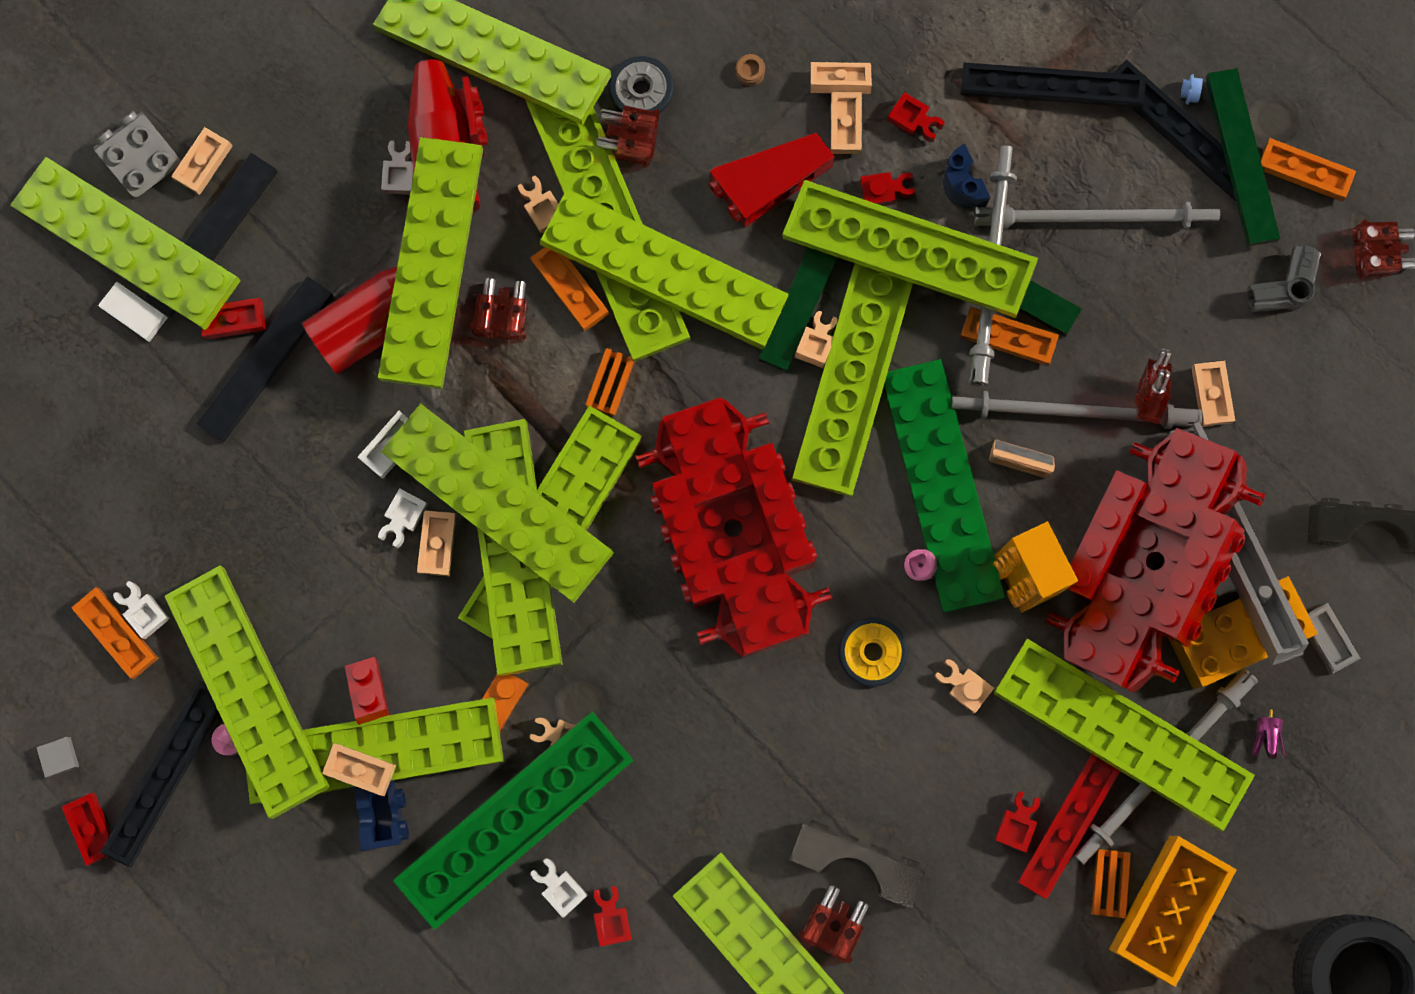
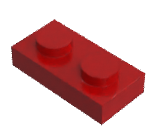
[201,298,266,340]
[345,657,389,725]
[62,793,111,866]

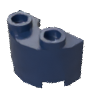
[943,143,990,211]
[355,780,409,851]

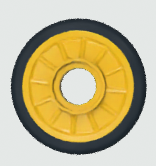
[838,617,908,687]

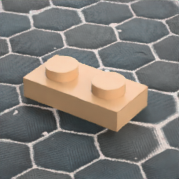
[810,62,872,94]
[831,92,862,154]
[171,127,232,195]
[1191,361,1235,427]
[417,510,457,577]
[322,743,396,796]

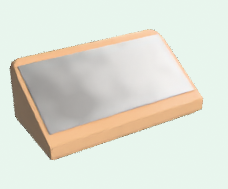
[988,440,1055,479]

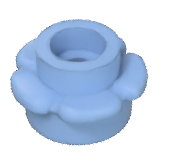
[1180,74,1203,105]

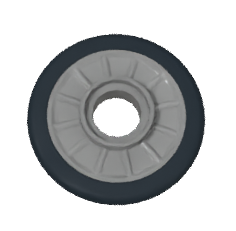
[608,56,674,118]

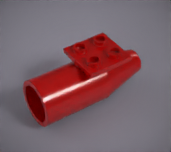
[407,60,488,214]
[301,266,397,375]

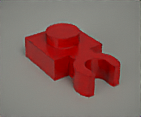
[887,92,945,142]
[860,172,916,206]
[994,791,1040,853]
[593,885,632,947]

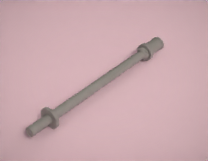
[968,146,1017,386]
[974,201,1220,229]
[952,391,1202,429]
[1074,668,1258,865]

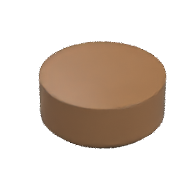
[735,54,765,86]

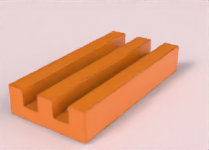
[585,348,635,417]
[1091,849,1131,918]

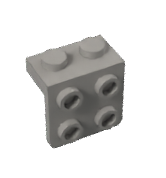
[93,111,181,197]

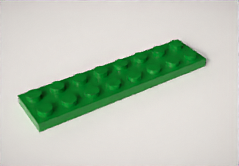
[883,359,1005,614]
[393,711,634,930]

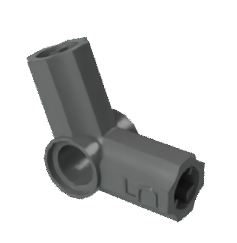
[1246,245,1321,313]

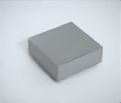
[36,737,79,778]

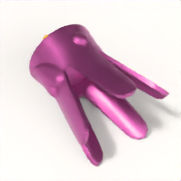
[1252,709,1286,759]

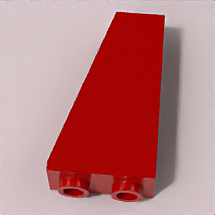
[708,133,834,228]

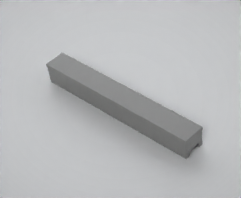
[1169,422,1309,666]

